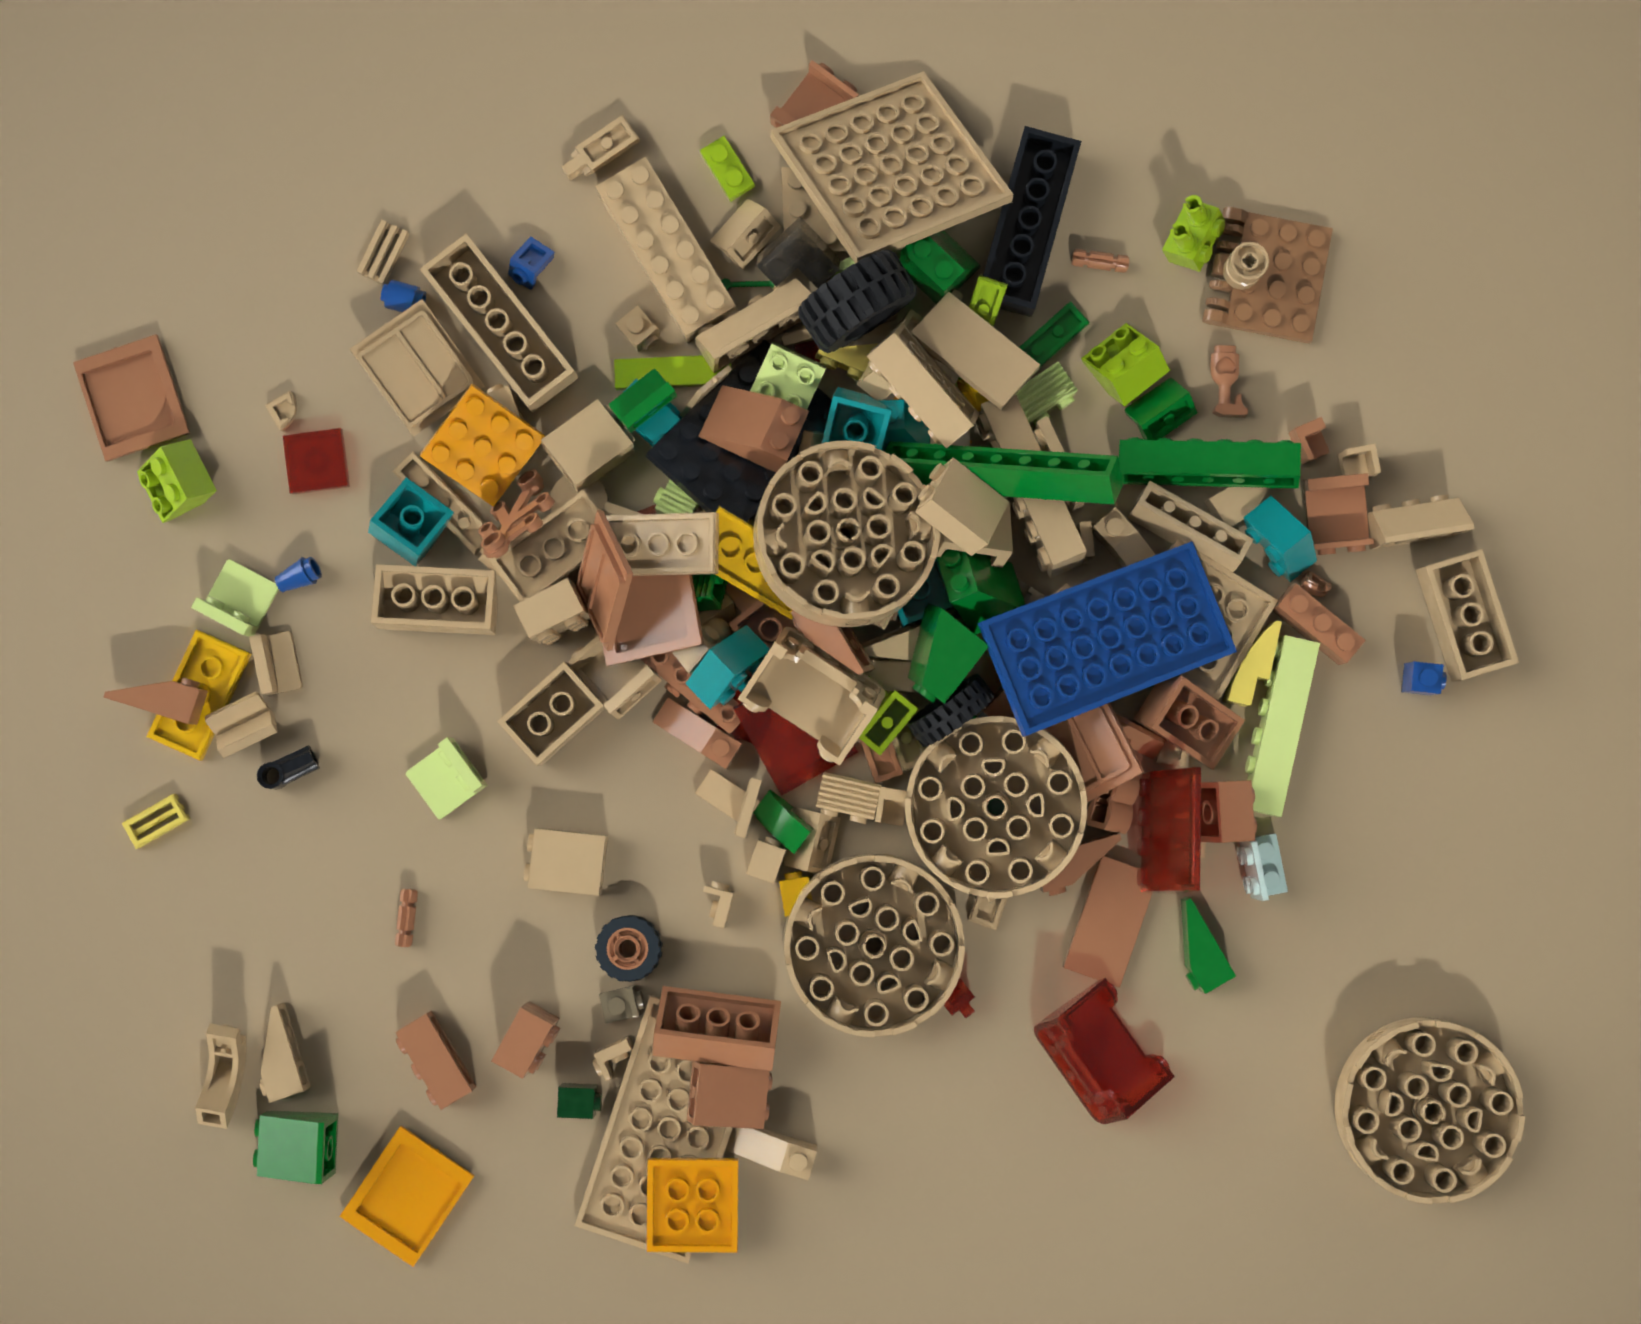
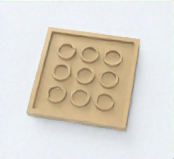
[1169,539,1278,701]

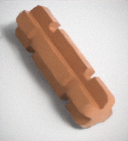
[1071,249,1129,273]
[395,889,418,947]

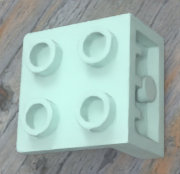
[1237,833,1288,901]

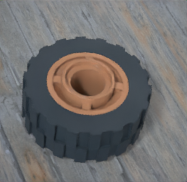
[595,915,663,982]

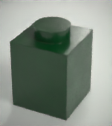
[557,1083,602,1119]

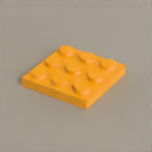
[420,384,545,507]
[647,1158,739,1253]

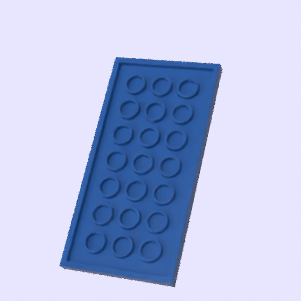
[978,541,1237,737]

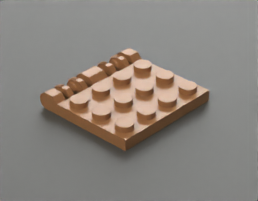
[1202,207,1333,344]

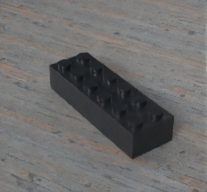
[983,126,1082,317]

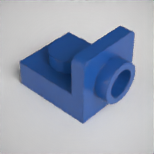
[508,236,555,290]

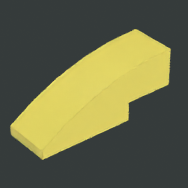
[1222,620,1282,707]

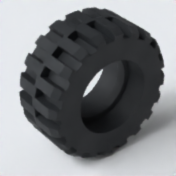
[798,249,916,353]

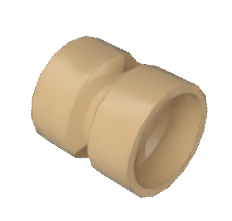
[1223,242,1269,290]

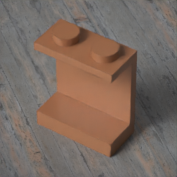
[770,60,859,128]
[1303,473,1374,555]
[687,1061,773,1129]

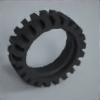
[907,674,995,747]

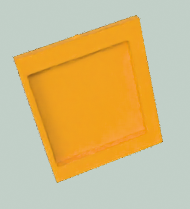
[339,1125,475,1267]

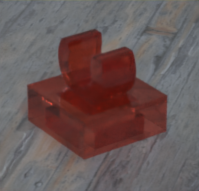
[944,978,975,1018]

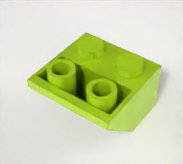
[1081,323,1170,407]
[137,439,217,523]

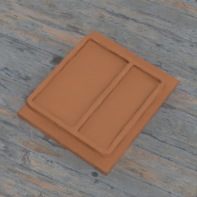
[73,334,190,462]
[576,510,633,651]
[602,575,704,666]
[1044,703,1145,803]

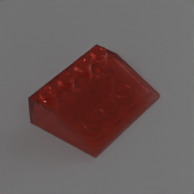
[1137,767,1201,894]

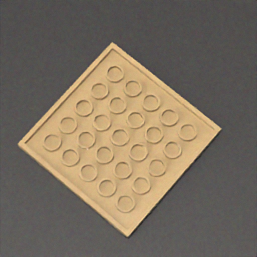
[770,71,1014,263]

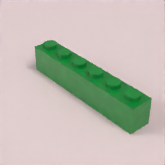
[1119,437,1301,488]

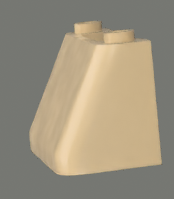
[738,627,885,766]

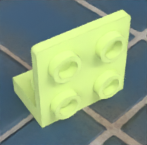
[750,341,826,410]
[191,559,279,637]
[406,737,488,819]

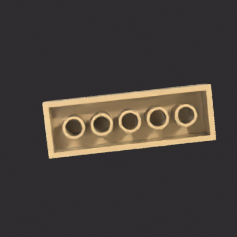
[595,157,737,343]
[420,233,579,413]
[977,395,1087,578]

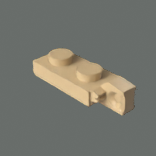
[562,115,640,181]

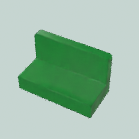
[609,369,677,433]
[1124,378,1198,440]

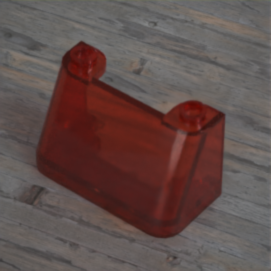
[1034,978,1175,1124]

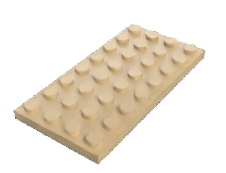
[574,995,732,1264]

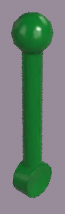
[721,278,781,291]

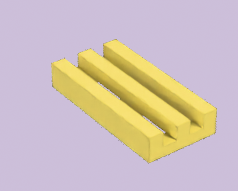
[122,794,190,849]

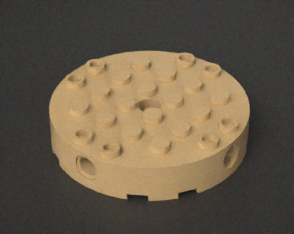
[753,441,940,627]
[905,716,1087,898]
[784,854,965,1037]
[1335,1017,1525,1204]

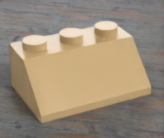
[1367,494,1474,550]

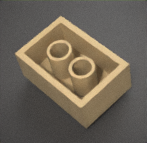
[513,578,590,646]
[497,662,605,766]

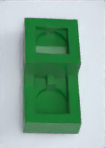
[753,789,814,854]

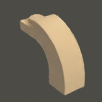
[195,1023,247,1129]

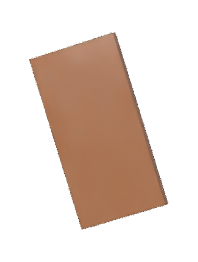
[1063,856,1159,988]

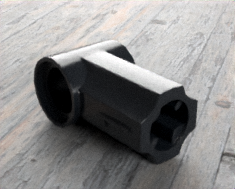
[257,745,320,790]

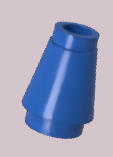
[275,557,322,592]

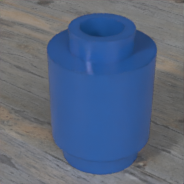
[380,280,427,312]

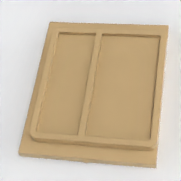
[349,299,485,437]

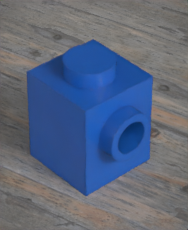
[1401,661,1447,696]

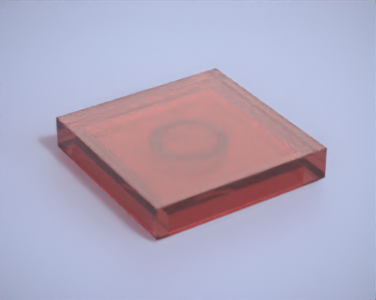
[282,428,350,495]

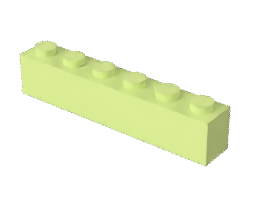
[1245,635,1320,817]

